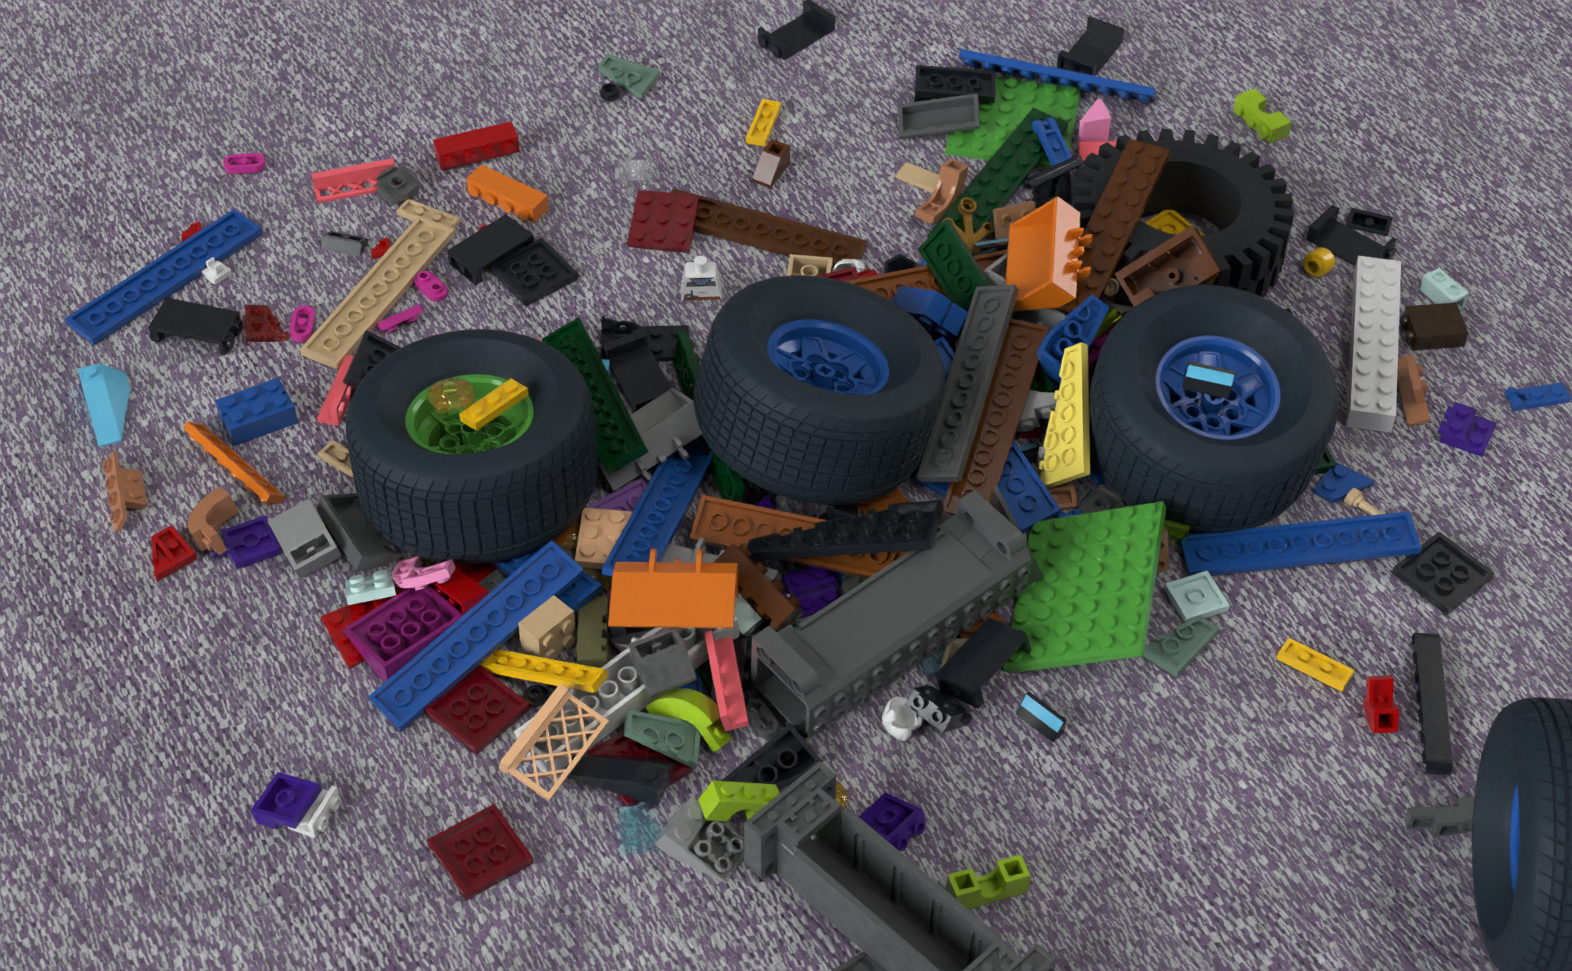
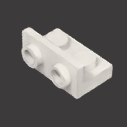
[288,785,341,838]

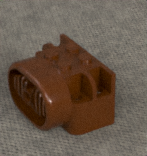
[1115,225,1220,307]

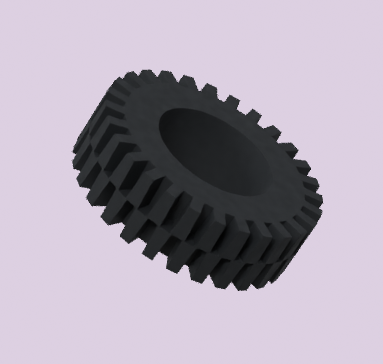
[1070,129,1294,298]

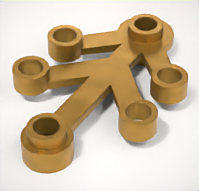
[941,197,994,255]

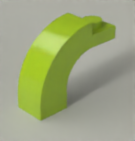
[645,688,732,752]

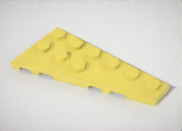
[1038,342,1090,489]

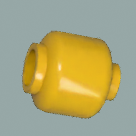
[1303,247,1335,278]

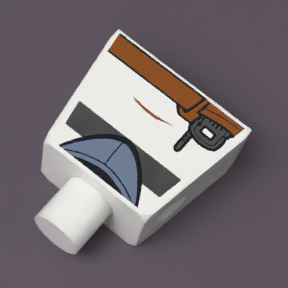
[681,256,722,301]

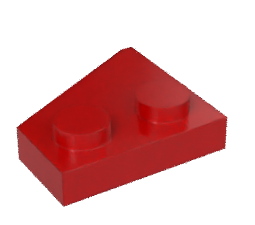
[151,525,197,581]

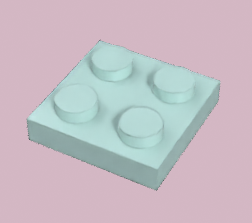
[345,570,396,605]
[1164,571,1230,623]

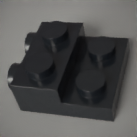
[906,685,973,733]

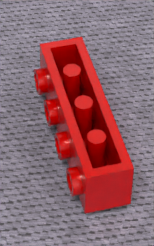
[433,121,520,170]

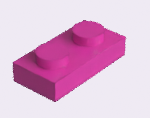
[376,304,423,332]

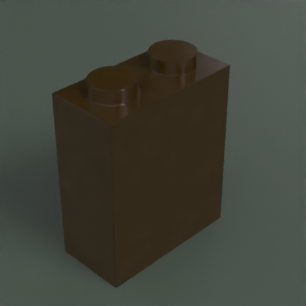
[1400,302,1468,351]

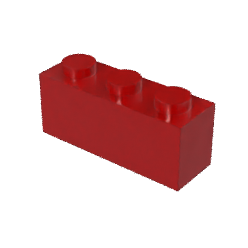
[429,567,489,615]

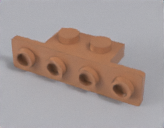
[1397,354,1431,427]
[103,451,147,532]

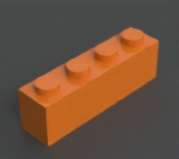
[466,164,549,223]

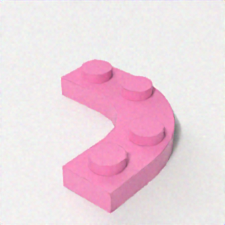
[391,556,456,590]

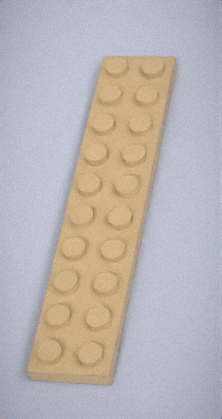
[300,216,455,370]

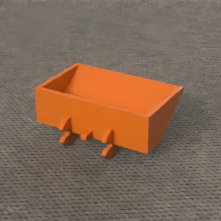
[1006,196,1092,311]
[608,549,738,628]

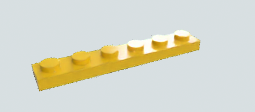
[480,649,608,693]

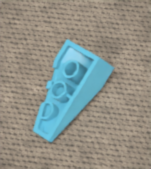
[77,363,131,447]

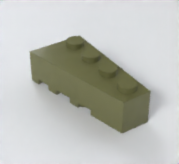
[575,595,611,668]

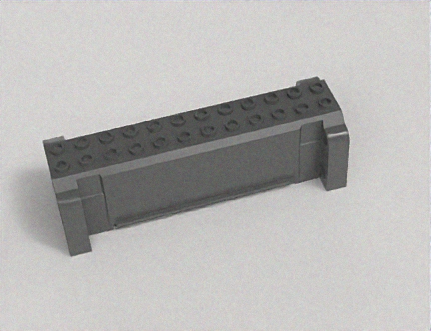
[750,490,1032,738]
[744,761,1056,971]

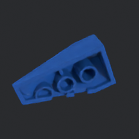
[1036,294,1109,384]

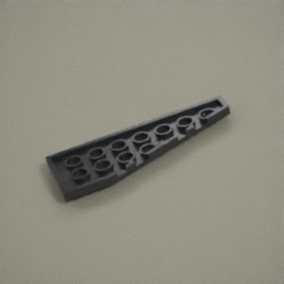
[746,500,944,562]

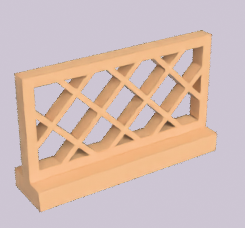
[499,683,609,801]

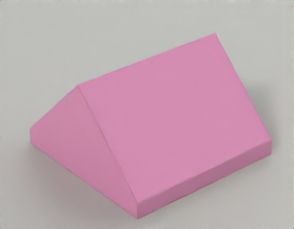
[1076,98,1111,151]

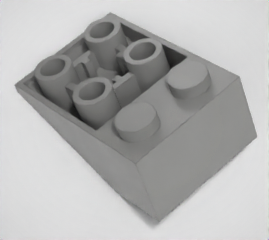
[268,499,342,579]
[654,797,745,883]

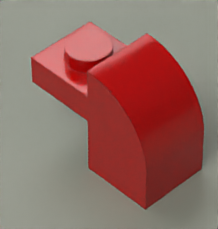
[1363,675,1399,733]

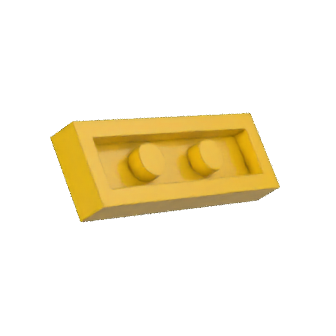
[746,99,781,147]
[459,379,528,431]
[1276,637,1355,692]

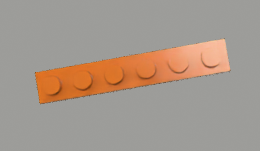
[183,421,286,505]

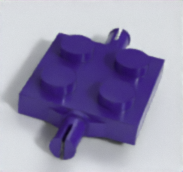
[211,515,282,569]

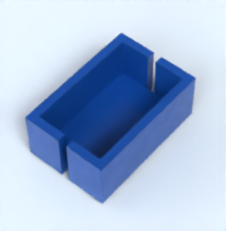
[892,286,968,337]
[215,377,298,446]

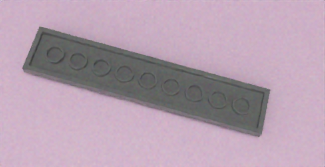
[917,285,1019,482]

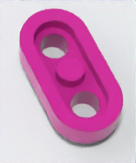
[223,153,266,174]
[413,271,448,302]
[290,305,316,343]

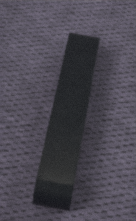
[1411,632,1453,776]

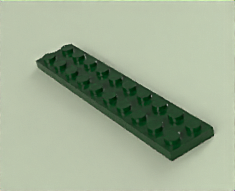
[927,108,1068,238]
[918,220,1058,393]
[541,317,649,475]
[672,331,746,503]

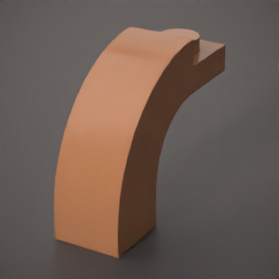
[915,158,969,224]
[188,487,239,555]

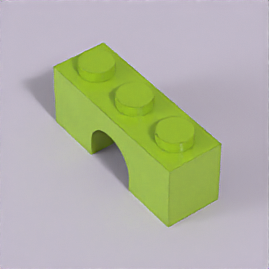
[1233,88,1292,144]
[698,780,780,821]
[946,854,1031,909]

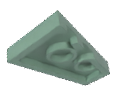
[598,54,660,100]
[1143,616,1219,678]
[624,710,700,769]

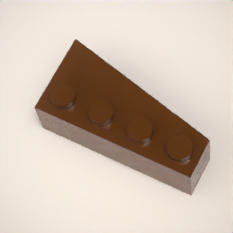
[713,543,804,631]

